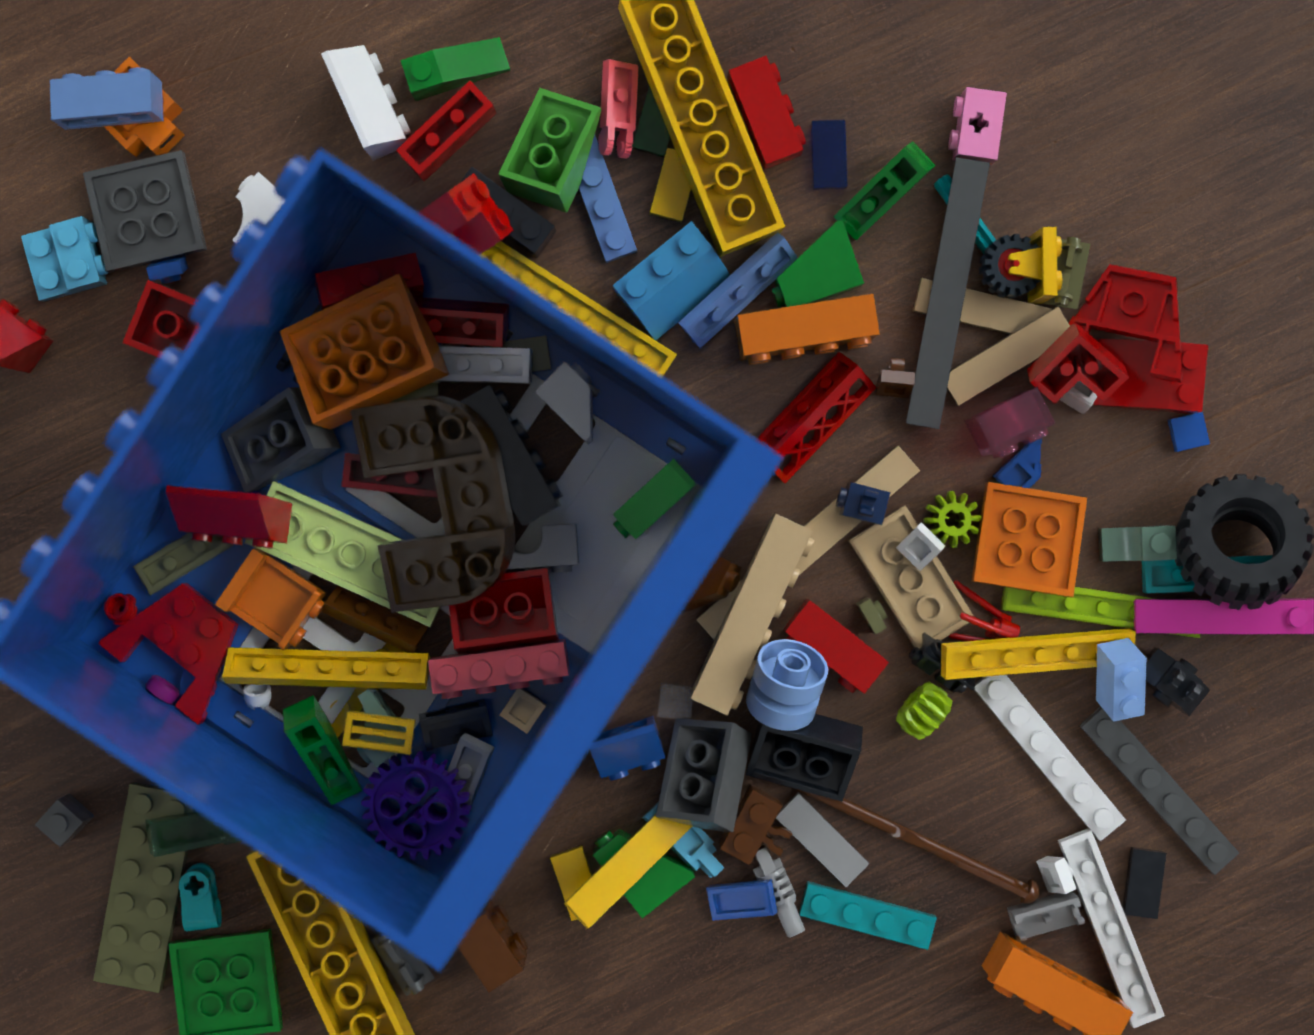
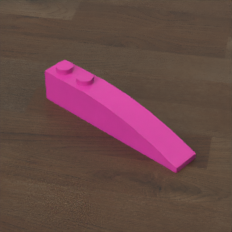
[1134,598,1314,634]

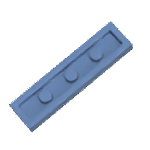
[579,135,637,263]
[678,232,798,348]

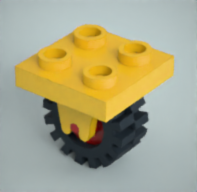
[979,227,1062,305]

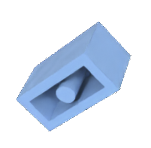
[1096,638,1147,722]

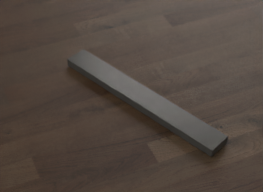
[906,157,990,430]

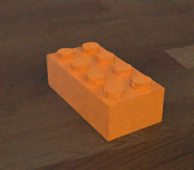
[734,294,880,365]
[982,931,1133,1035]

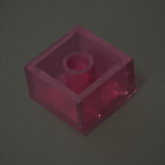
[964,387,1056,459]

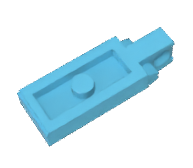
[642,801,724,878]

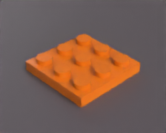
[971,482,1087,598]

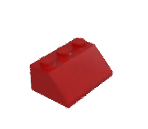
[166,486,292,549]
[449,568,559,654]

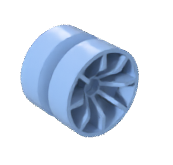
[746,639,828,731]

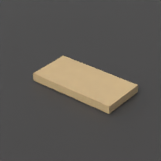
[848,505,974,648]

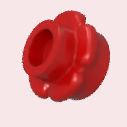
[104,593,138,626]

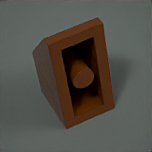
[681,556,742,613]

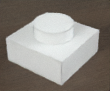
[896,523,945,571]
[1036,856,1077,894]

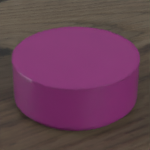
[145,675,180,705]

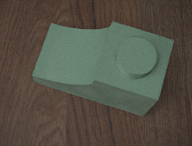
[1098,525,1177,562]
[357,688,406,767]

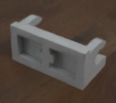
[1007,891,1085,942]

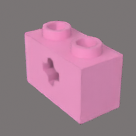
[948,87,1007,166]

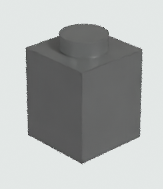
[35,793,95,847]

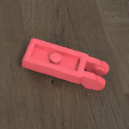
[598,59,639,159]

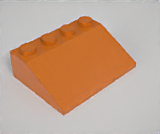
[279,274,449,430]

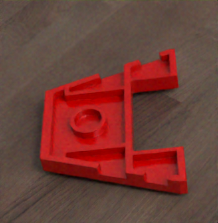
[1069,264,1183,383]
[98,583,239,724]

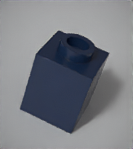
[836,482,891,525]

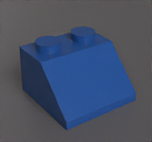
[589,716,665,781]

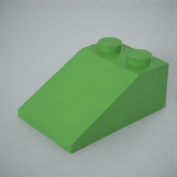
[498,88,601,213]

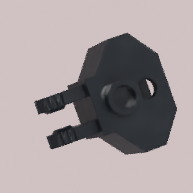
[1146,647,1210,716]

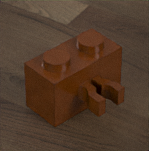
[719,784,792,865]

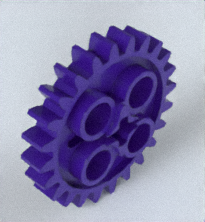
[361,750,472,860]

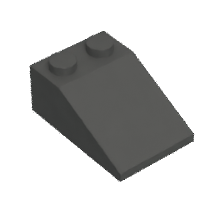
[221,387,341,493]

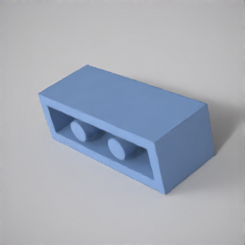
[50,68,163,130]

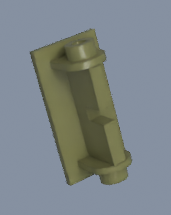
[1044,237,1090,310]

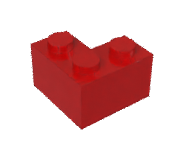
[418,173,513,255]
[1027,322,1129,404]

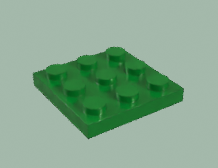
[168,929,283,1035]

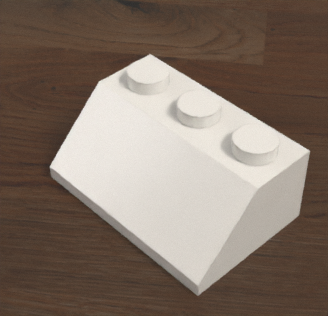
[321,45,411,161]

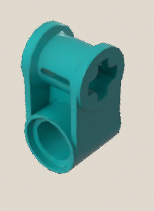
[179,863,222,932]

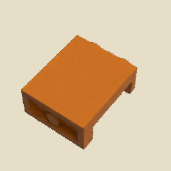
[215,548,327,650]

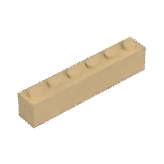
[689,513,815,716]

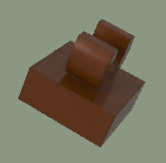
[876,358,915,398]

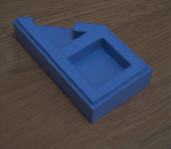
[992,434,1042,488]

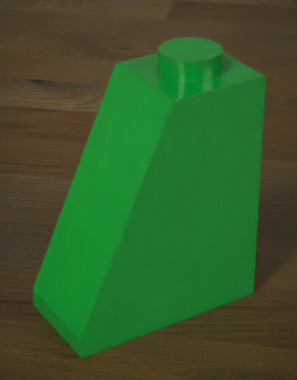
[772,220,864,308]
[613,459,696,540]
[592,829,695,919]

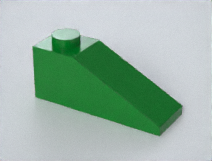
[400,37,511,101]
[833,141,936,241]
[283,695,362,805]

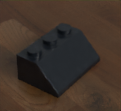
[746,714,863,802]

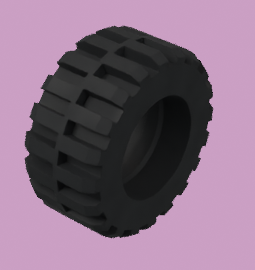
[1175,474,1314,610]

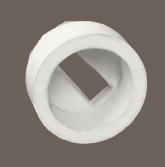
[243,684,271,710]

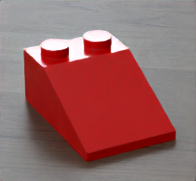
[0,298,53,373]
[1093,339,1208,414]

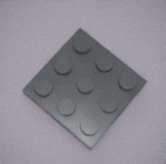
[83,150,207,273]

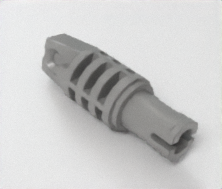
[753,845,805,937]

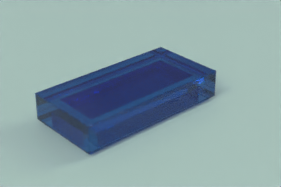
[811,120,848,190]

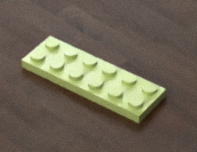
[245,481,441,627]

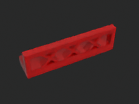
[756,352,877,484]

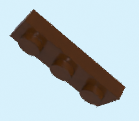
[322,585,429,653]

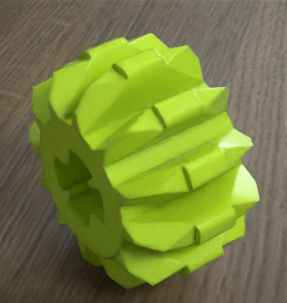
[923,491,982,548]
[896,682,953,740]

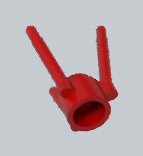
[948,580,1020,642]

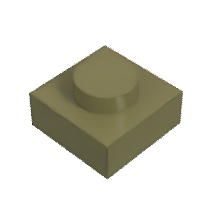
[855,597,888,635]

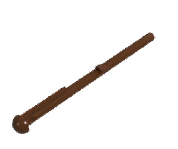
[796,789,1039,904]

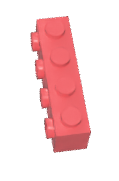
[428,639,570,699]

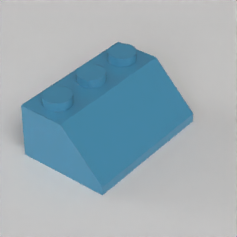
[613,221,730,340]

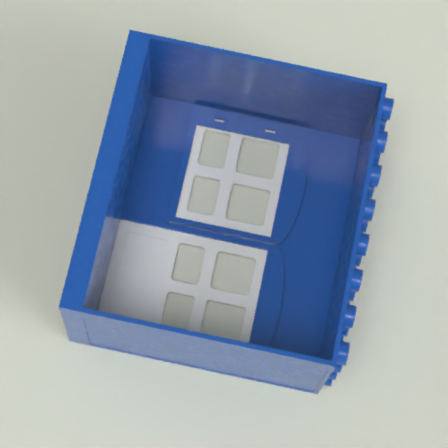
[0,148,783,971]

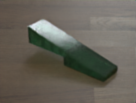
[145,811,242,857]

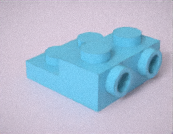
[21,216,108,302]

